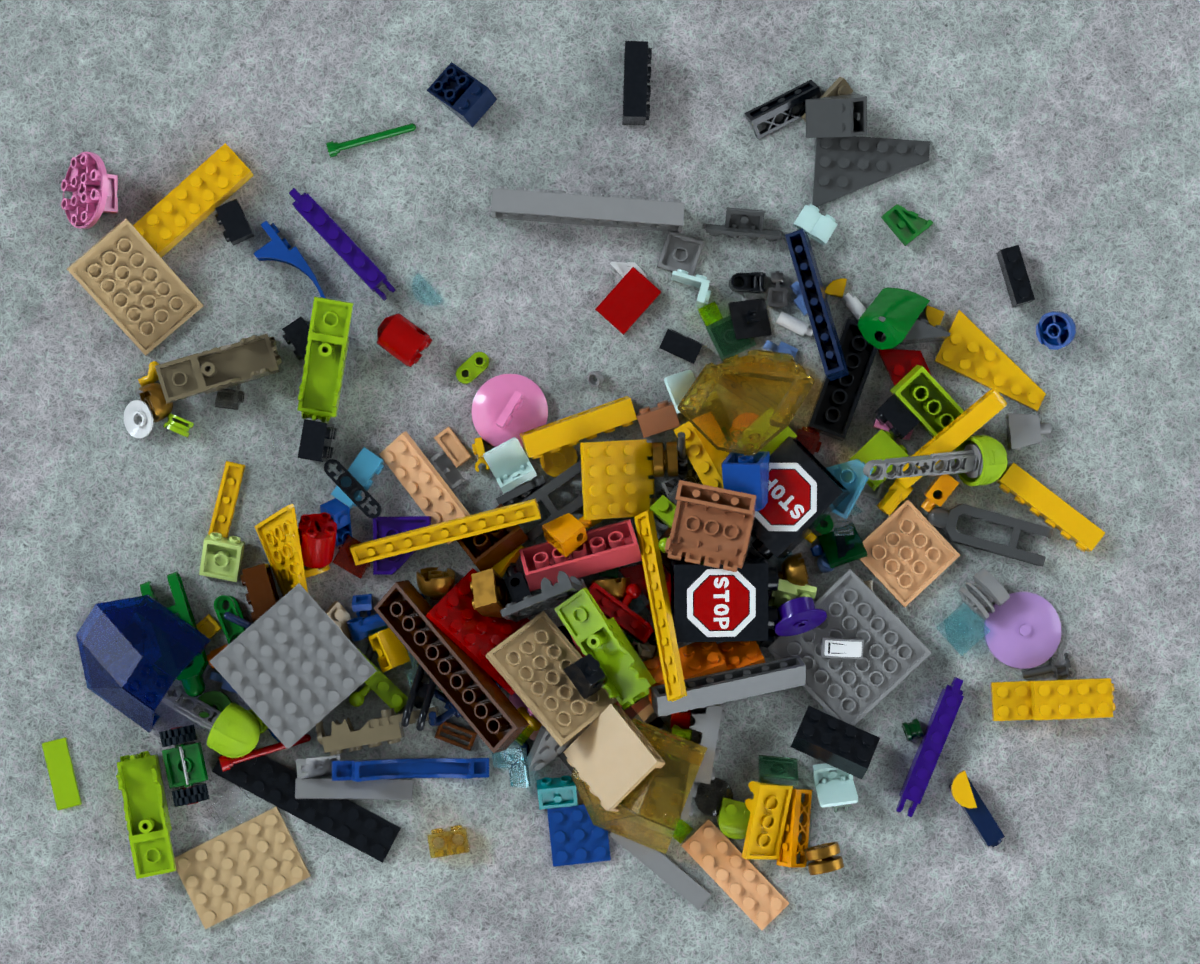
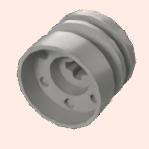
[958,568,1010,620]

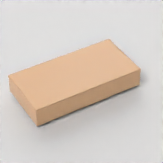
[434,426,472,468]

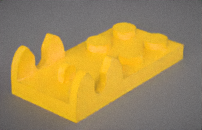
[742,781,793,860]

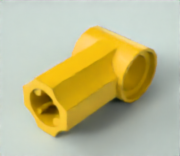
[876,479,914,516]

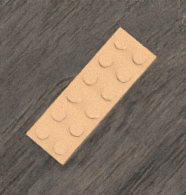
[379,431,470,545]
[681,819,790,930]

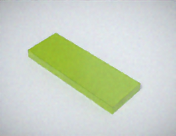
[41,737,82,811]

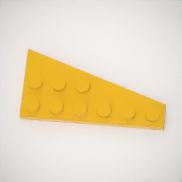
[934,310,1046,411]

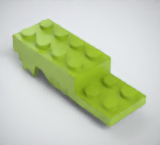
[297,296,354,422]
[554,587,656,710]
[116,751,176,879]

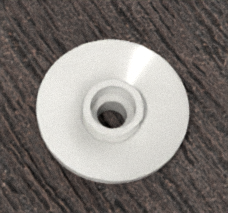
[124,400,153,438]

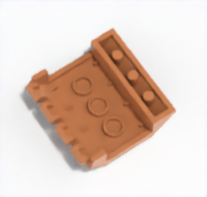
[665,480,756,572]

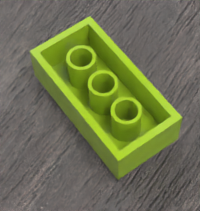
[890,365,964,437]

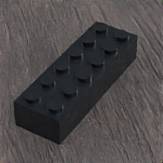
[806,318,883,441]

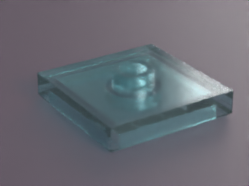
[936,602,991,656]

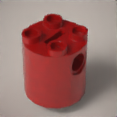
[377,313,433,367]
[298,512,337,568]

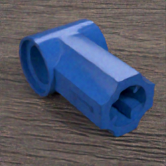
[347,613,388,641]

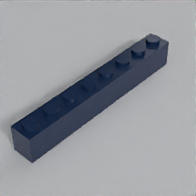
[785,229,849,381]

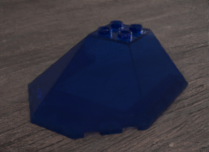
[76,595,210,733]

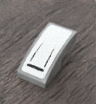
[821,637,864,659]

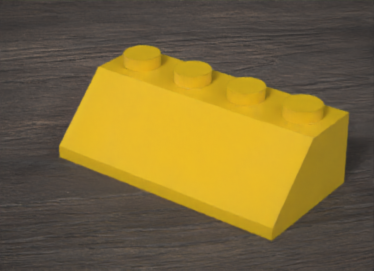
[673,412,731,489]

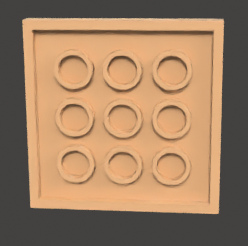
[859,499,960,608]

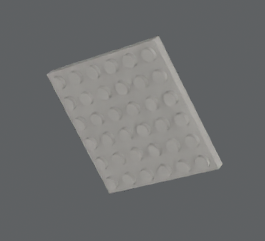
[767,568,932,726]
[209,583,377,749]

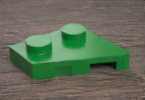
[881,204,933,246]

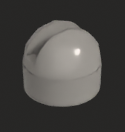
[587,371,604,387]

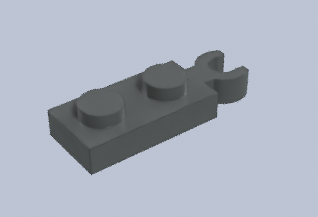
[496,476,546,506]

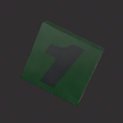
[817,524,867,568]

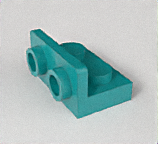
[537,775,578,810]

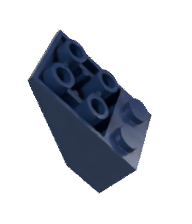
[427,62,497,128]

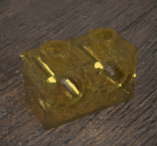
[427,825,470,858]

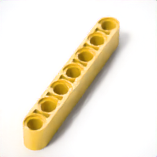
[896,388,1007,489]

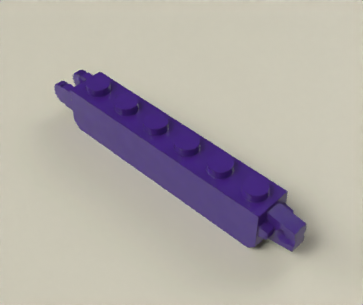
[289,188,396,301]
[896,677,964,817]

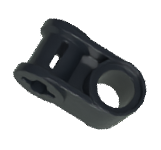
[729,272,766,294]

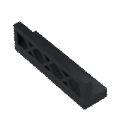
[744,80,822,139]

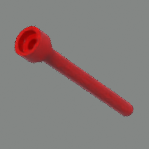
[218,734,311,772]

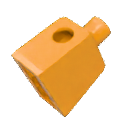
[920,474,959,513]
[542,513,591,557]

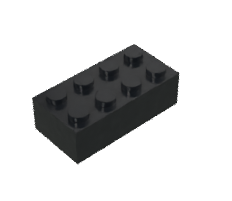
[622,41,652,126]
[790,706,880,779]

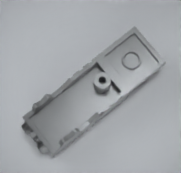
[679,705,725,821]

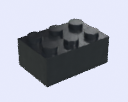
[298,419,337,462]

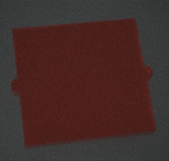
[332,535,371,579]

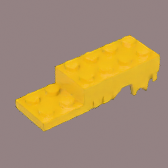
[991,678,1115,721]

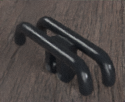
[401,664,436,731]

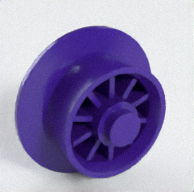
[774,597,827,636]

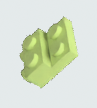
[199,532,245,582]
[768,579,817,609]

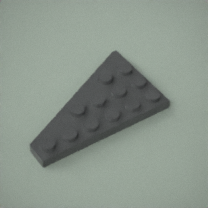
[812,136,930,207]

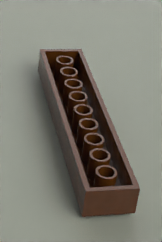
[373,580,529,754]

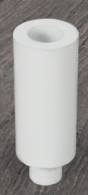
[843,293,866,321]
[776,311,813,337]

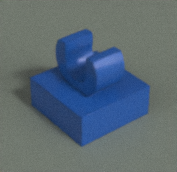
[352,594,373,617]

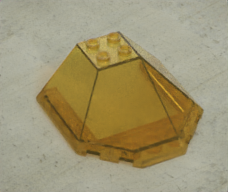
[677,349,815,456]
[571,718,707,854]

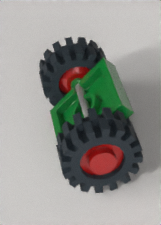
[159,724,210,807]

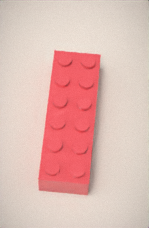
[519,519,642,592]

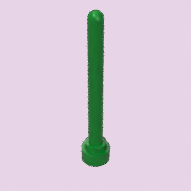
[326,123,416,158]

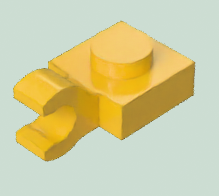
[472,437,490,472]

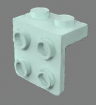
[671,269,711,308]
[664,370,717,414]
[483,437,537,494]
[813,763,858,807]

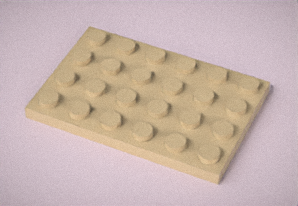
[67,218,204,356]
[485,611,618,747]
[174,806,311,929]

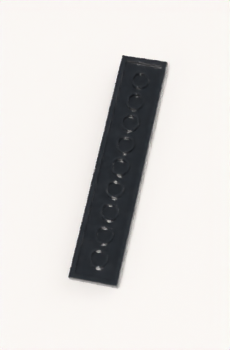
[212,749,401,863]

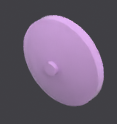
[984,592,1061,669]

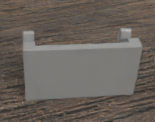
[429,451,465,491]
[296,755,341,779]

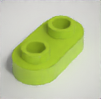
[456,352,489,384]

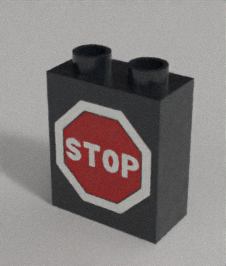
[752,436,850,560]
[671,557,778,643]

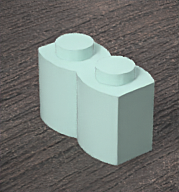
[792,204,838,246]

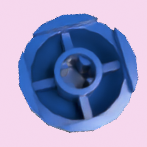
[1036,311,1076,350]

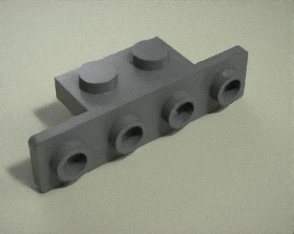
[705,207,782,241]

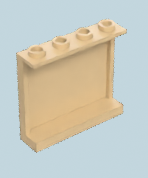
[563,704,666,812]

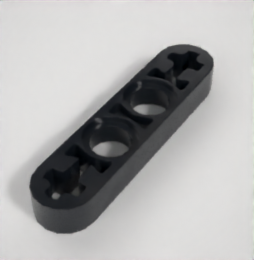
[324,459,382,519]

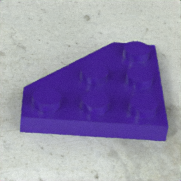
[373,516,431,575]

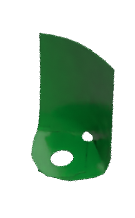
[858,287,930,350]

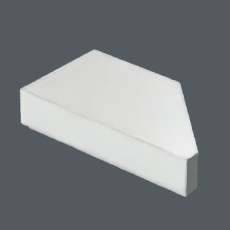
[610,262,648,278]

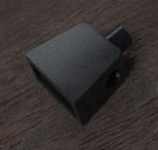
[504,565,532,603]
[563,654,606,700]

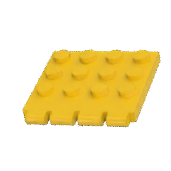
[580,439,655,520]

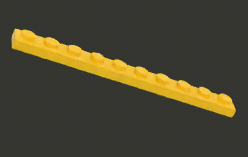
[350,498,541,566]
[634,510,687,702]

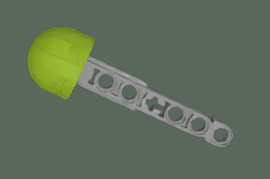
[863,435,1008,486]
[115,659,260,758]

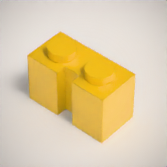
[368,628,411,673]

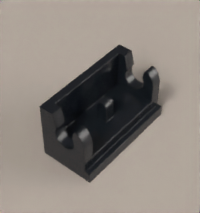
[659,328,703,364]

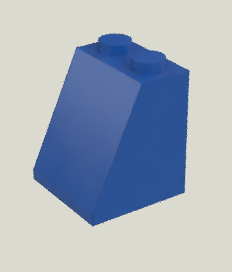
[722,451,770,511]

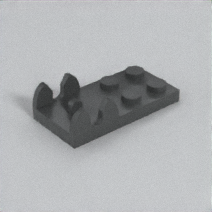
[500,571,583,622]

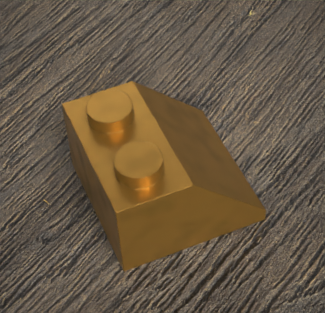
[470,568,509,618]

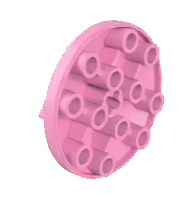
[61,152,118,229]
[472,374,548,448]

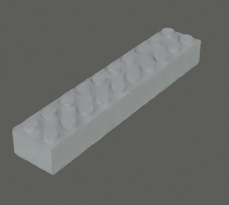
[491,186,685,232]

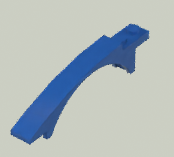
[253,220,326,298]
[331,758,489,782]

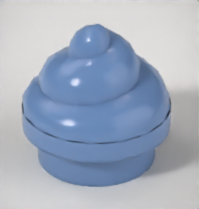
[817,554,835,573]

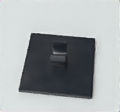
[728,298,772,340]

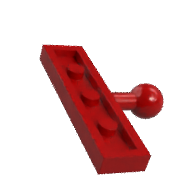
[588,583,654,644]

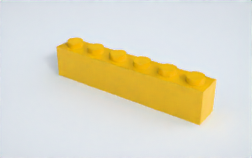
[519,396,637,459]
[997,462,1105,552]

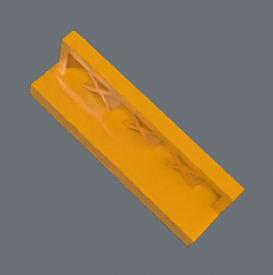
[776,788,812,868]

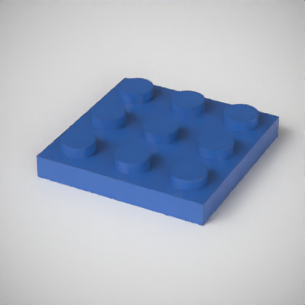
[547,802,611,867]

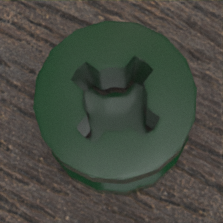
[902,718,923,742]

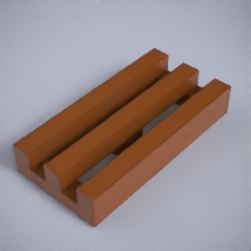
[434,721,477,751]

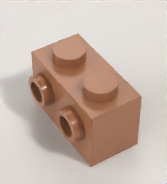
[636,400,680,438]

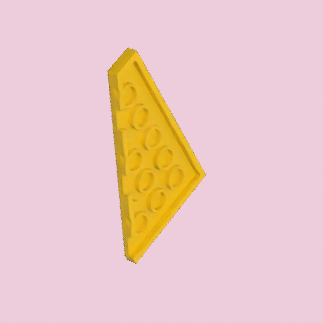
[254,504,308,597]

